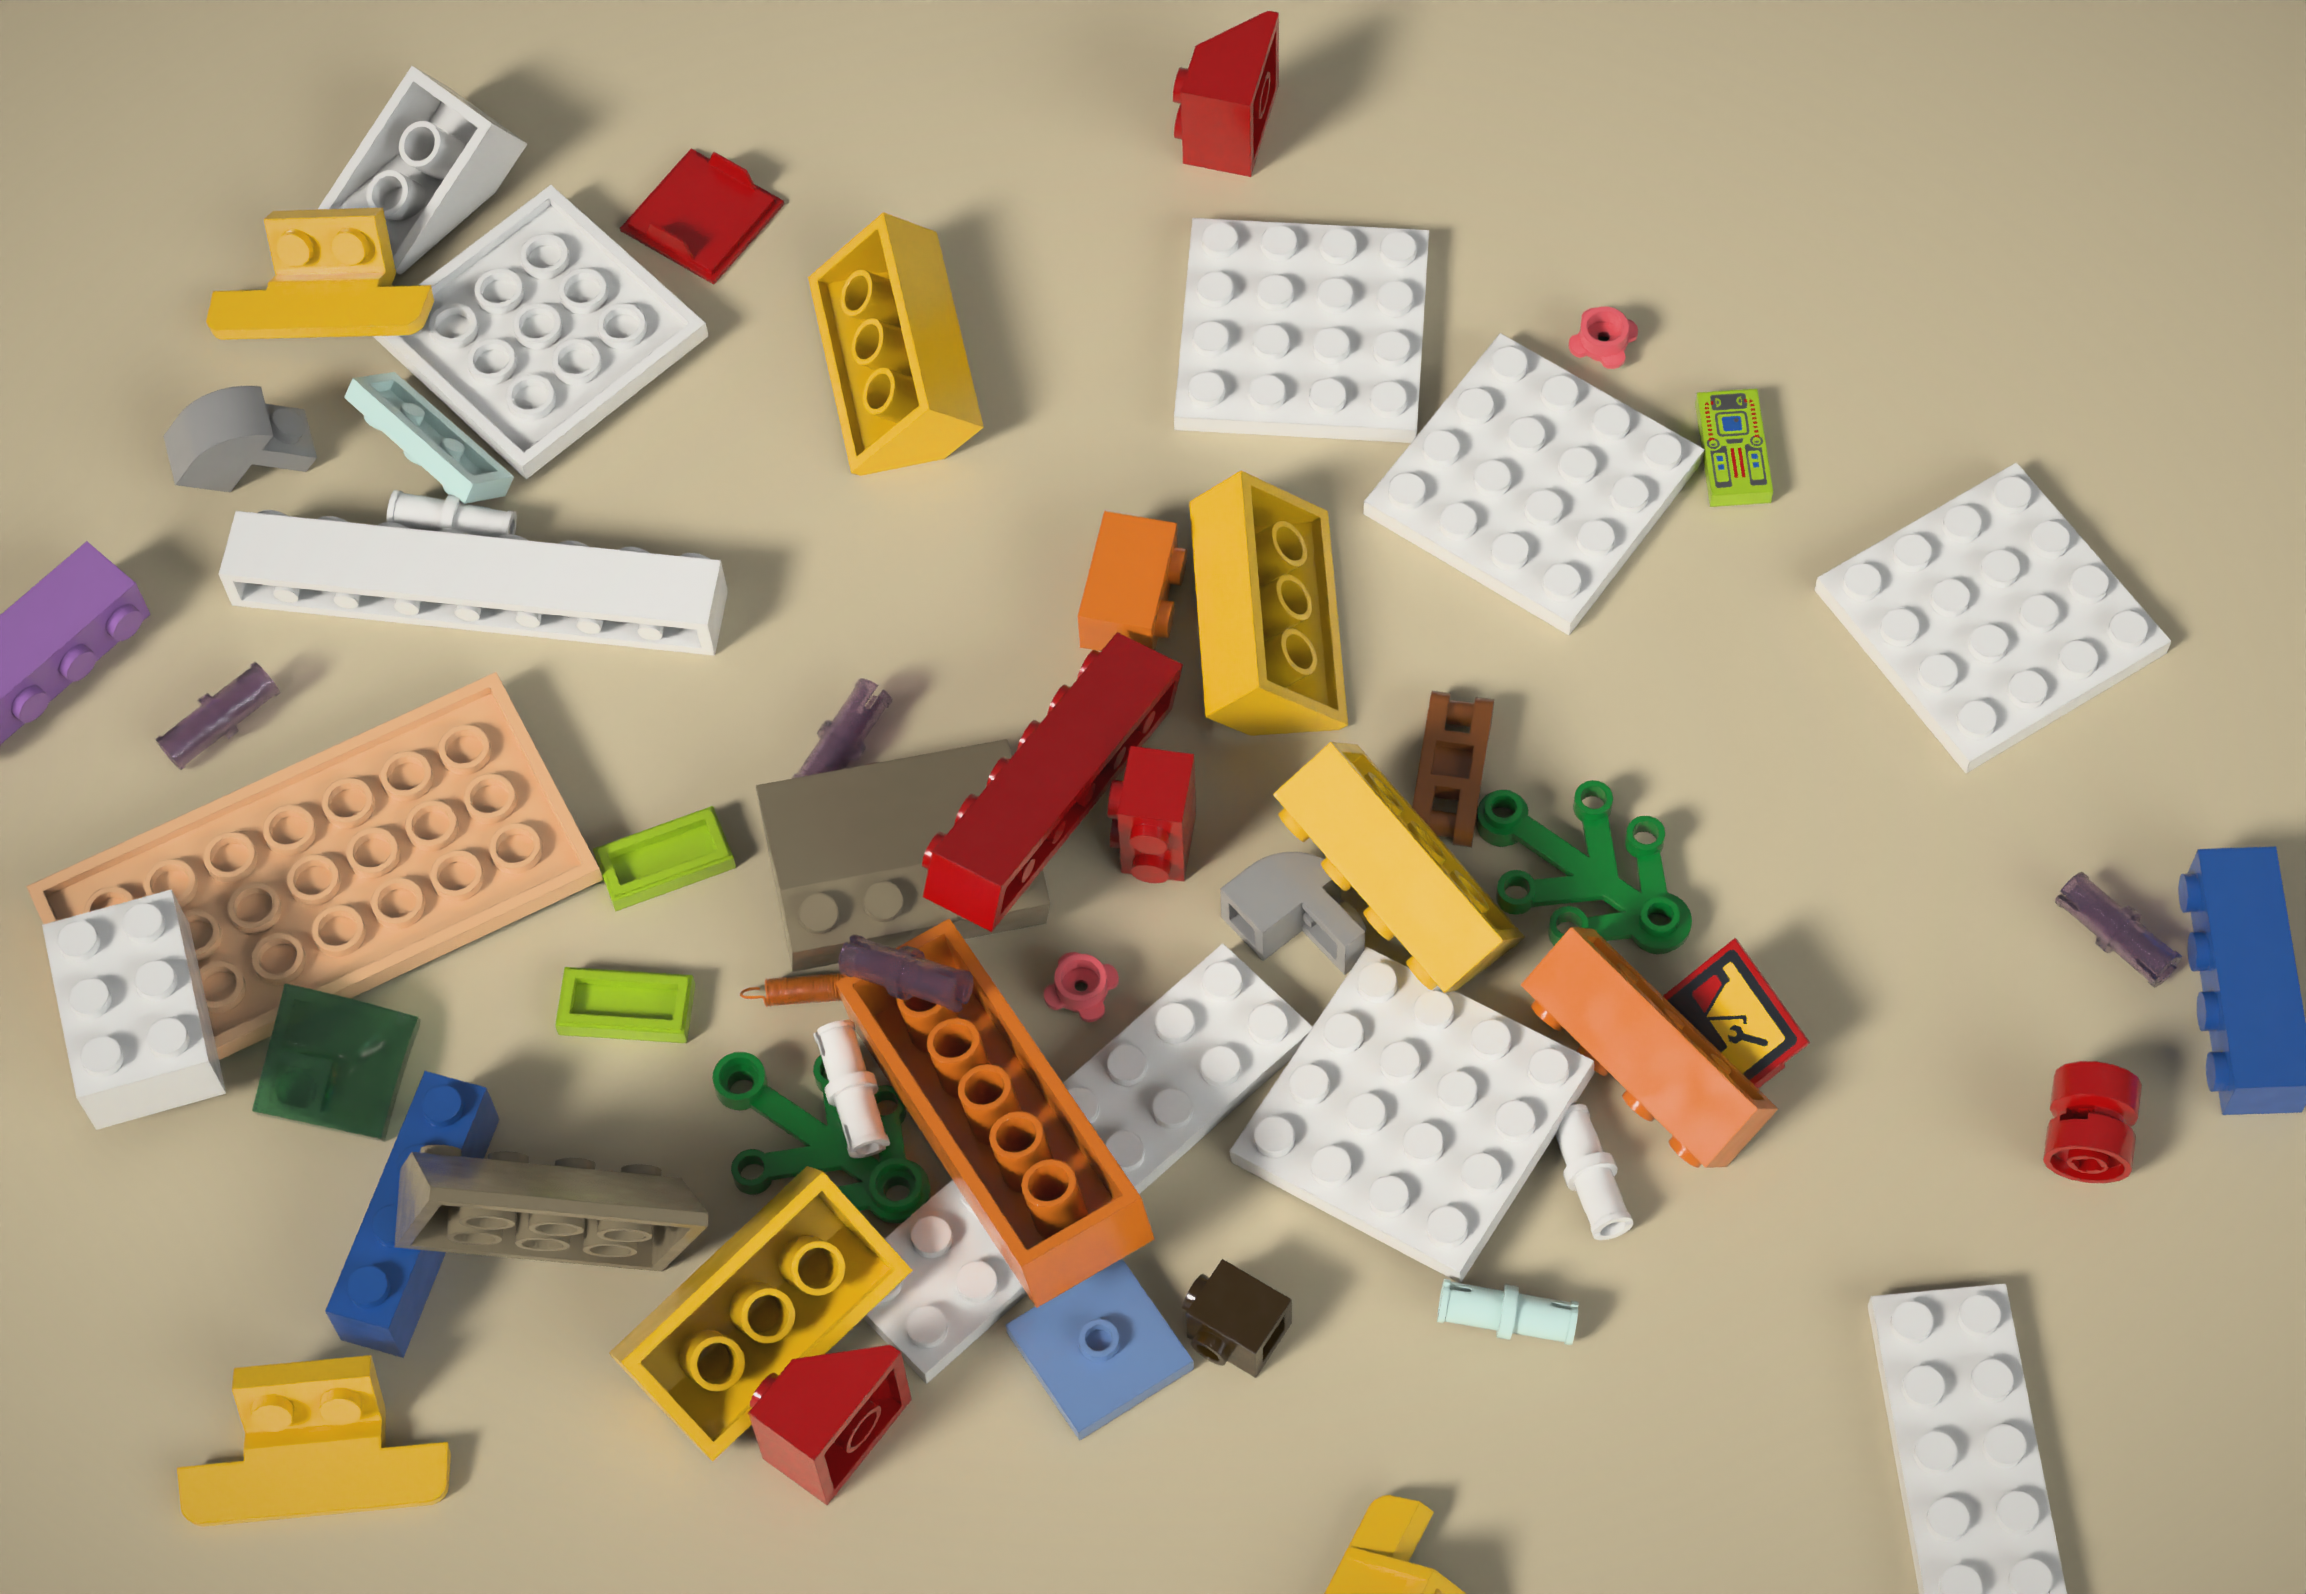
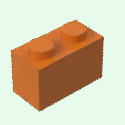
[1078,511,1187,651]

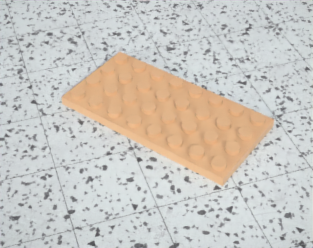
[26,672,603,1060]

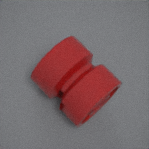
[2043,1061,2142,1183]

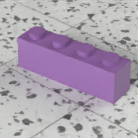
[0,541,151,746]

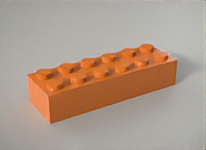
[835,918,1155,1308]

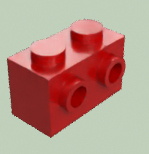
[1107,746,1196,883]

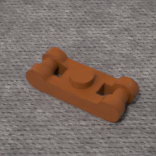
[1412,691,1495,848]

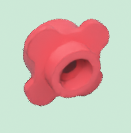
[1568,306,1638,369]
[1044,952,1119,1022]

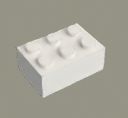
[42,889,226,1130]

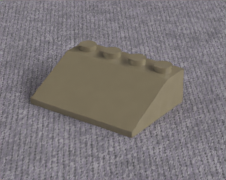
[756,739,1050,972]
[394,1145,709,1272]

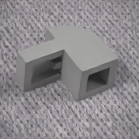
[163,386,317,493]
[1220,852,1366,975]

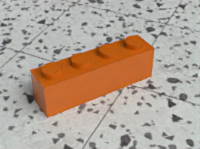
[1521,927,1778,1168]

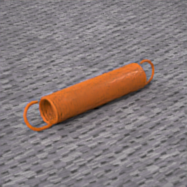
[740,972,852,1007]

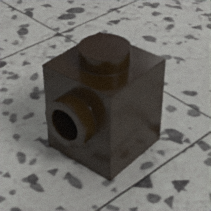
[1182,1259,1292,1378]

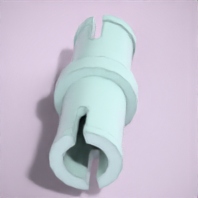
[1437,1279,1579,1345]

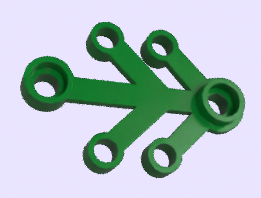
[1476,780,1692,954]
[712,1052,931,1223]

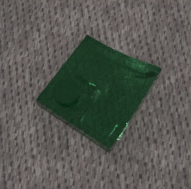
[252,984,421,1142]

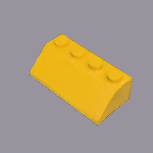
[808,212,984,476]
[1189,470,1348,736]
[1273,742,1525,993]
[609,1166,913,1461]

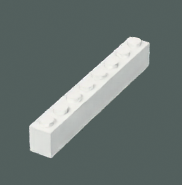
[219,510,728,656]

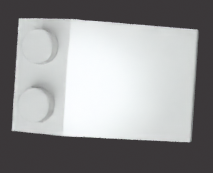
[318,66,527,275]

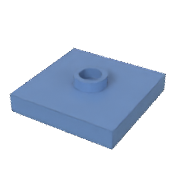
[1006,1259,1194,1441]

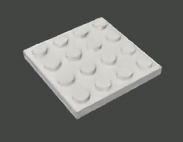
[373,185,708,479]
[1174,218,1429,443]
[1363,333,1705,635]
[1815,462,2171,773]
[1229,947,1595,1283]

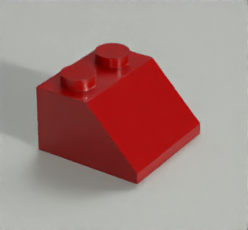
[1173,11,1279,177]
[748,1345,912,1505]

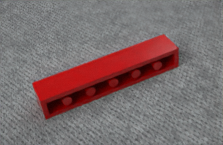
[922,632,1183,932]

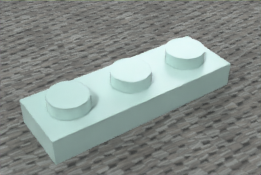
[344,372,514,504]

